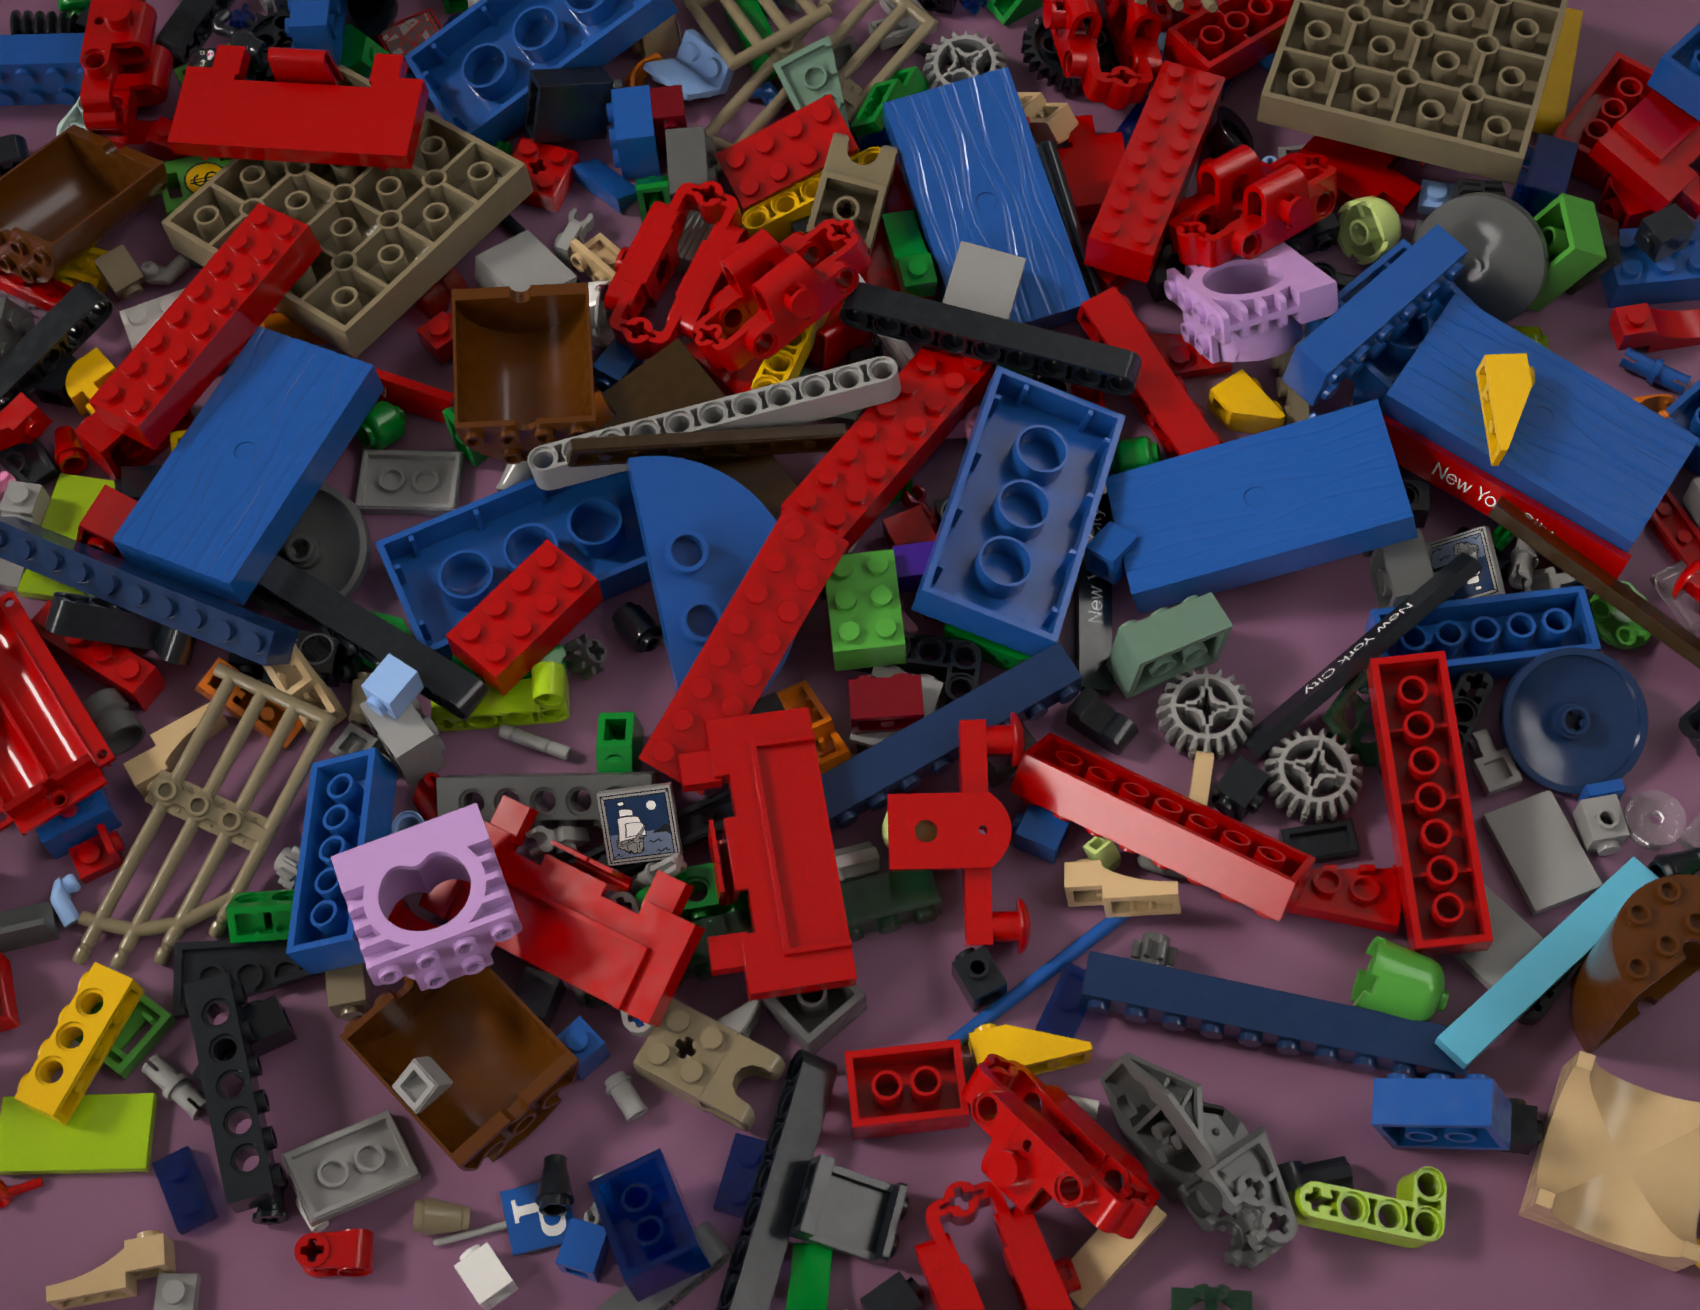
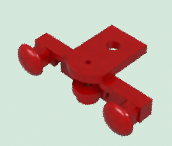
[887,712,1031,954]

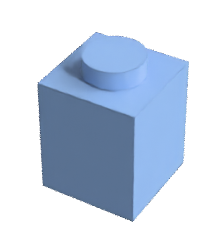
[361,653,424,720]

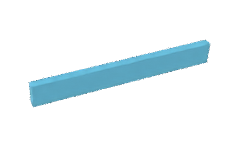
[1434,856,1659,1070]

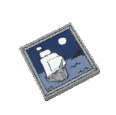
[1430,526,1506,601]
[597,782,683,866]

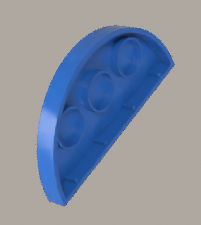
[626,456,795,696]

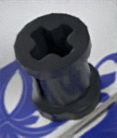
[252,1179,288,1225]

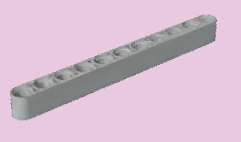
[527,356,901,491]

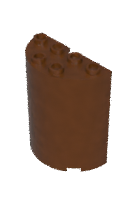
[0,125,167,284]
[451,282,596,464]
[1569,874,1700,1054]
[339,966,579,1171]

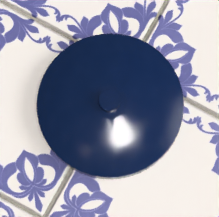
[1499,647,1648,794]

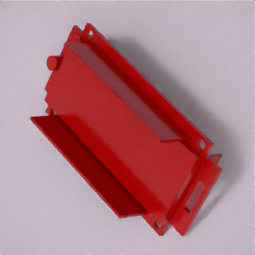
[0,590,117,836]

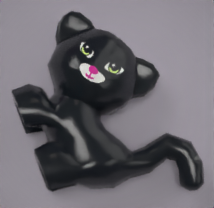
[187,9,270,81]

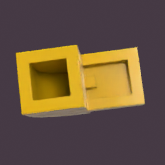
[65,347,116,416]

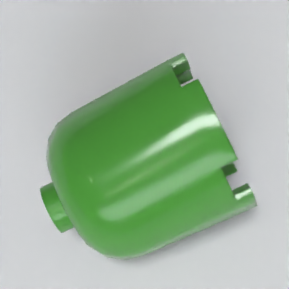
[1351,936,1449,1022]

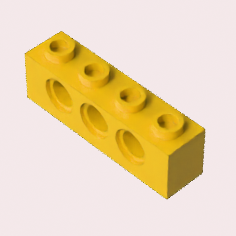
[14,962,145,1126]

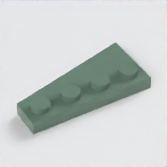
[772,35,851,132]

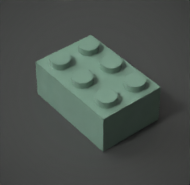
[1106,592,1233,699]

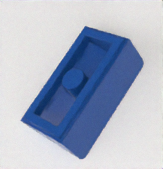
[572,158,637,214]

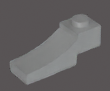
[0,480,51,593]

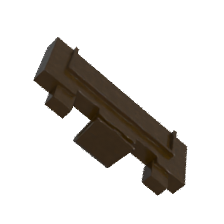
[596,338,798,521]

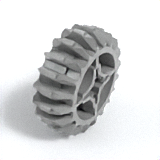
[923,29,1008,89]
[1156,666,1255,761]
[1264,727,1364,824]

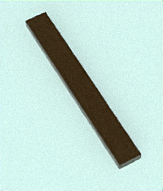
[566,423,846,467]
[1488,496,1700,669]

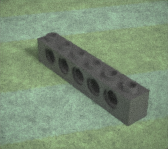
[436,771,660,827]

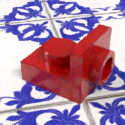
[68,822,126,884]

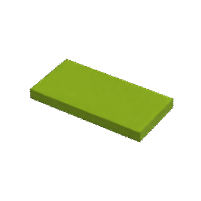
[17,473,115,601]
[0,1093,158,1175]

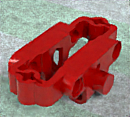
[80,0,174,137]
[1042,0,1172,110]
[1169,144,1338,268]
[604,181,749,360]
[693,219,871,371]
[961,1054,1160,1239]
[914,1181,1081,1310]

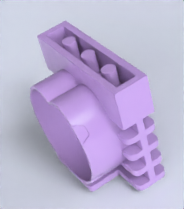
[1164,242,1338,364]
[330,803,522,991]

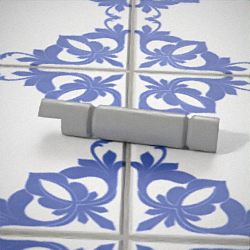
[499,724,571,761]

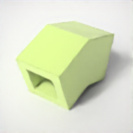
[1082,836,1121,871]

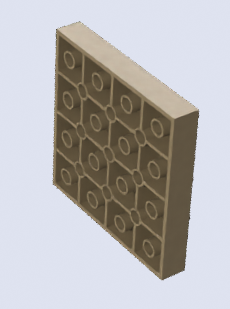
[1257,0,1569,185]
[161,65,533,359]

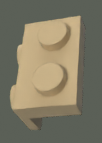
[570,233,621,281]

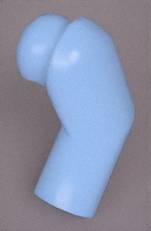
[50,874,81,928]

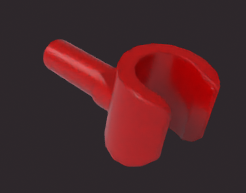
[901,485,939,526]
[0,1177,44,1209]

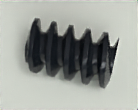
[10,10,80,35]

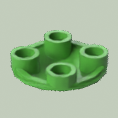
[1589,581,1652,649]

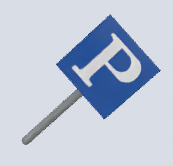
[433,1182,574,1257]

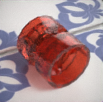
[414,267,469,320]

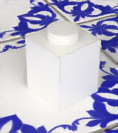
[454,1242,519,1310]

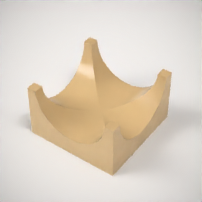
[1519,1051,1700,1272]

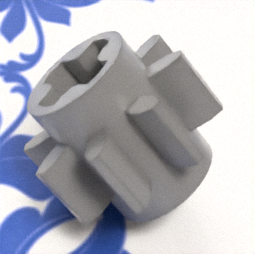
[274,845,300,889]

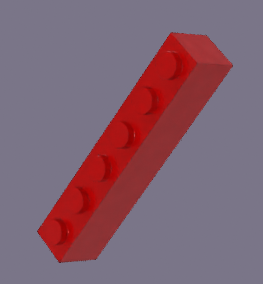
[1077,286,1223,459]

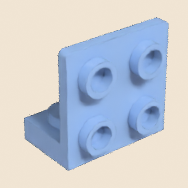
[643,29,734,101]

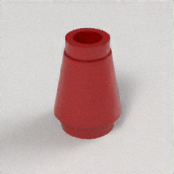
[54,426,89,475]

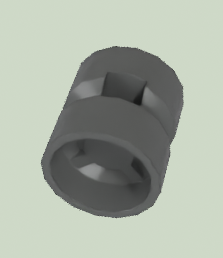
[83,688,145,755]

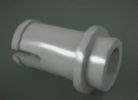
[604,1071,648,1123]

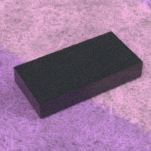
[1278,818,1361,864]

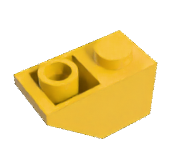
[1207,369,1286,434]

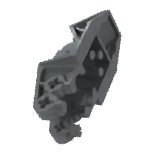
[1100,1052,1298,1270]

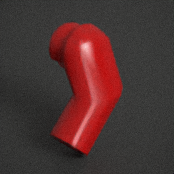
[413,772,440,821]

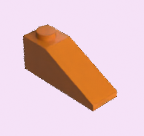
[194,657,303,749]

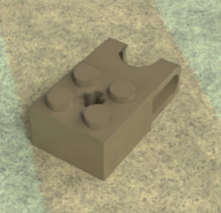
[806,132,898,256]
[633,998,787,1131]

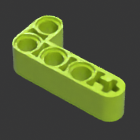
[431,661,570,732]
[1288,1166,1447,1248]

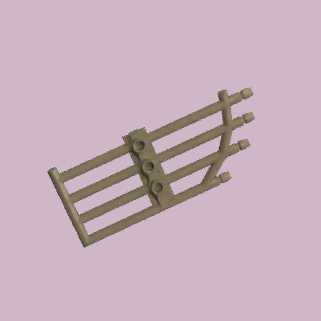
[681,0,833,71]
[692,0,939,178]
[72,662,338,971]

